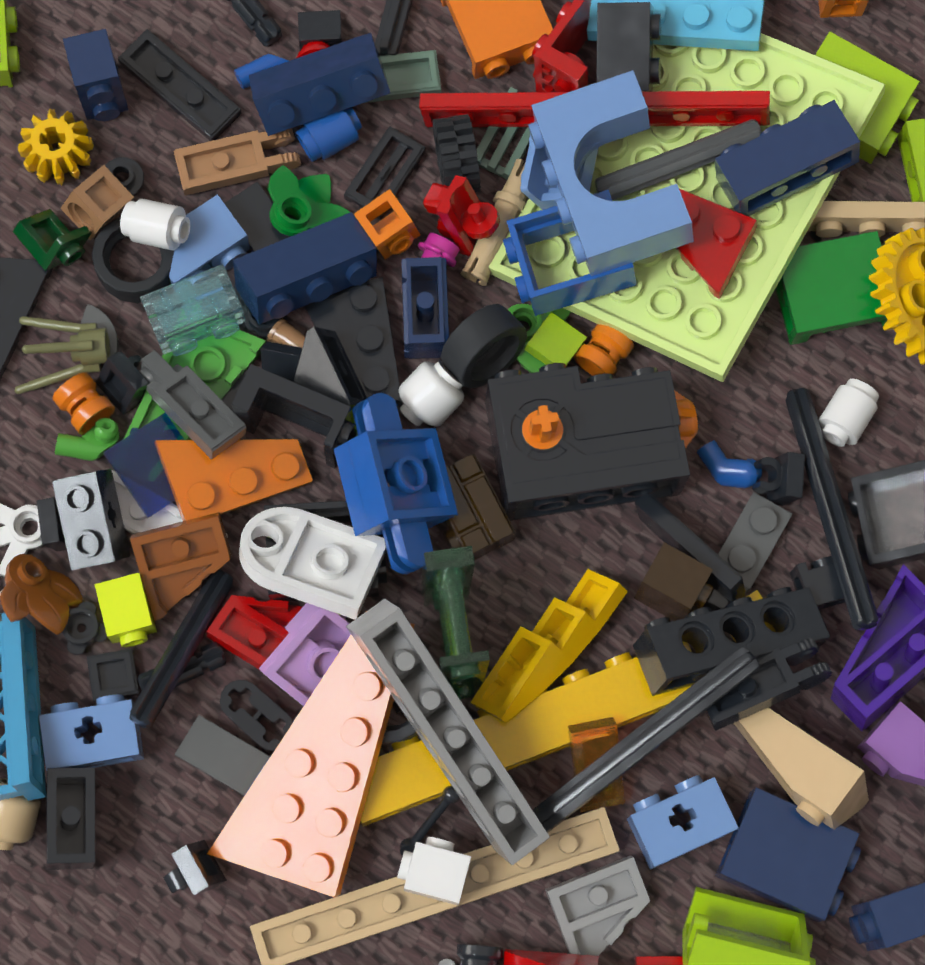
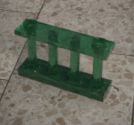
[421,546,490,700]

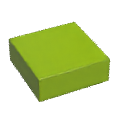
[524,312,587,366]

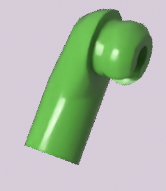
[55,418,119,461]

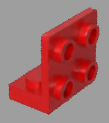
[532,0,590,92]

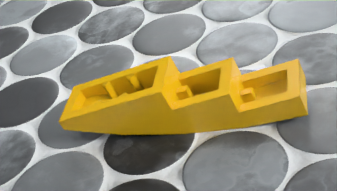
[470,569,628,723]

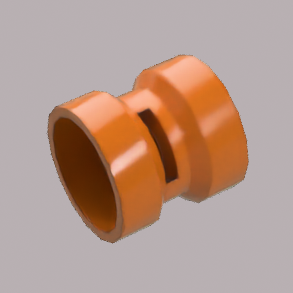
[574,324,634,376]
[52,372,115,435]

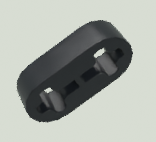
[220,680,293,753]

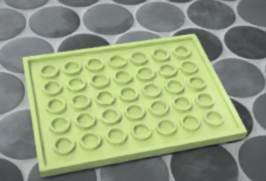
[488,33,885,382]

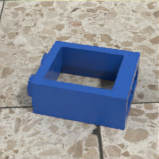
[503,190,637,316]

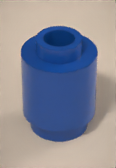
[295,107,362,162]

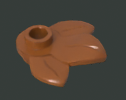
[0,554,83,635]

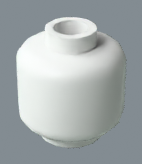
[399,360,464,427]

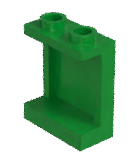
[775,231,887,345]

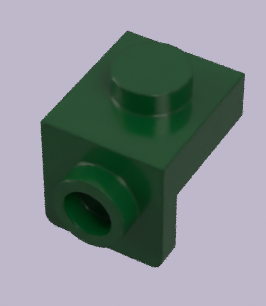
[13,209,92,271]

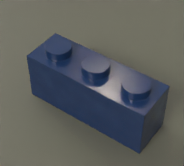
[249,32,391,136]
[715,100,860,216]
[233,212,377,325]

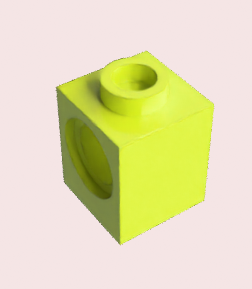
[94,573,157,647]

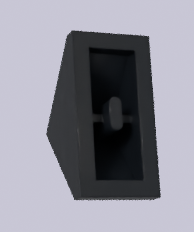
[293,327,367,410]

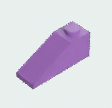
[857,701,925,787]

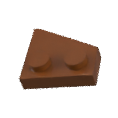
[130,512,232,621]

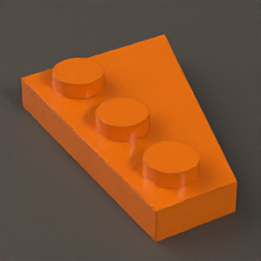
[154,439,313,521]

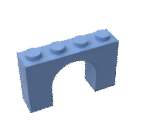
[528,70,694,277]

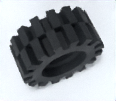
[433,114,481,193]

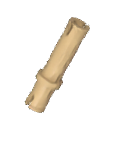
[461,159,528,286]

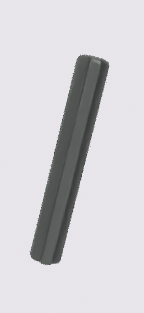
[595,119,762,200]

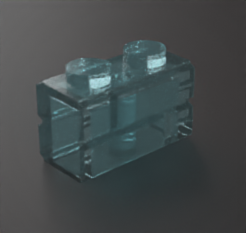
[140,264,246,356]

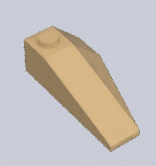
[734,708,869,830]

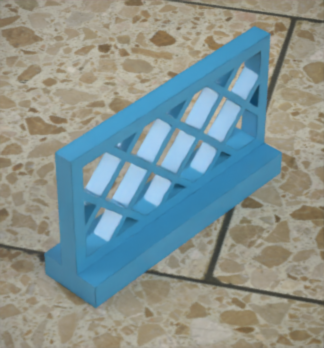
[0,613,47,801]

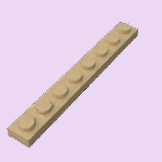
[250,807,620,965]

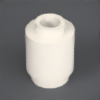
[120,199,190,251]
[818,379,879,447]

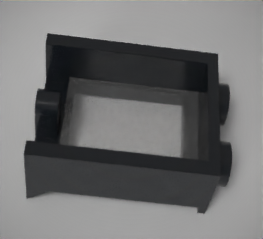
[848,460,925,570]

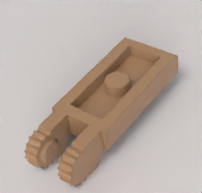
[174,128,301,196]

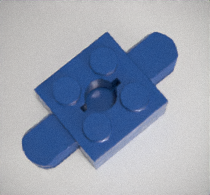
[334,393,458,575]

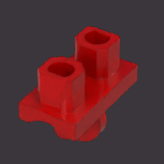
[423,175,500,256]

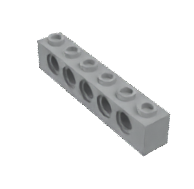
[346,599,550,865]

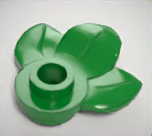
[268,165,350,236]

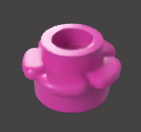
[418,233,460,267]

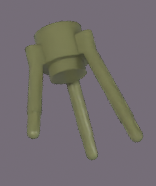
[14,316,111,394]

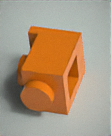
[354,189,421,260]

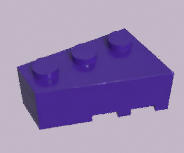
[830,564,925,732]

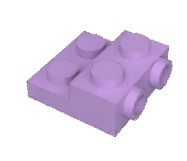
[259,603,351,706]

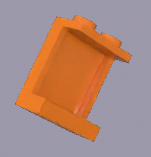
[440,0,553,79]

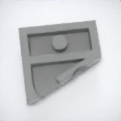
[545,855,650,956]

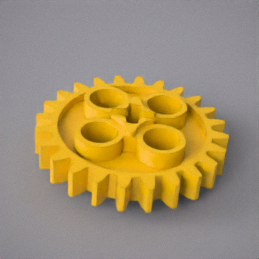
[869,228,925,365]

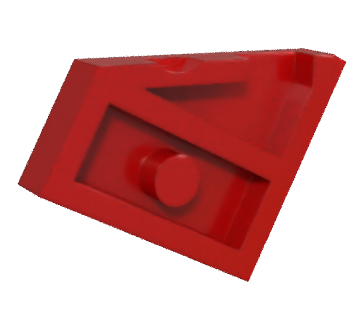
[676,189,757,299]
[206,595,303,670]

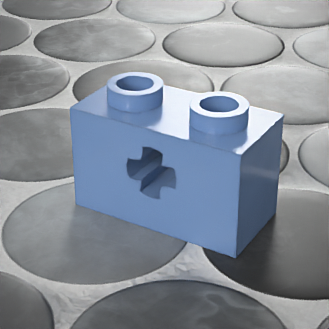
[39,694,144,771]
[627,775,739,870]

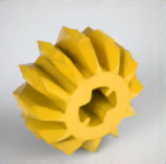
[18,108,94,185]

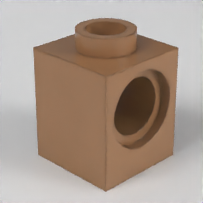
[61,165,134,241]

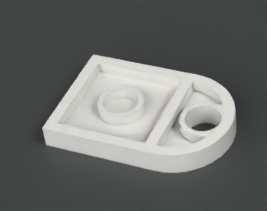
[239,507,387,620]

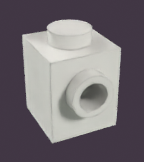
[397,837,471,905]

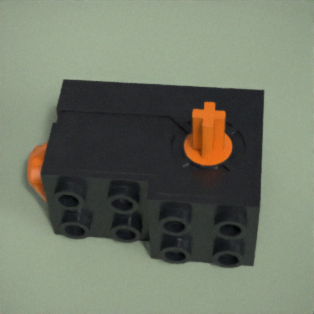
[485,363,698,521]

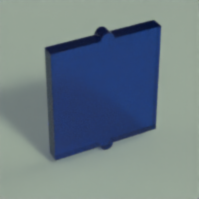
[103,413,184,518]

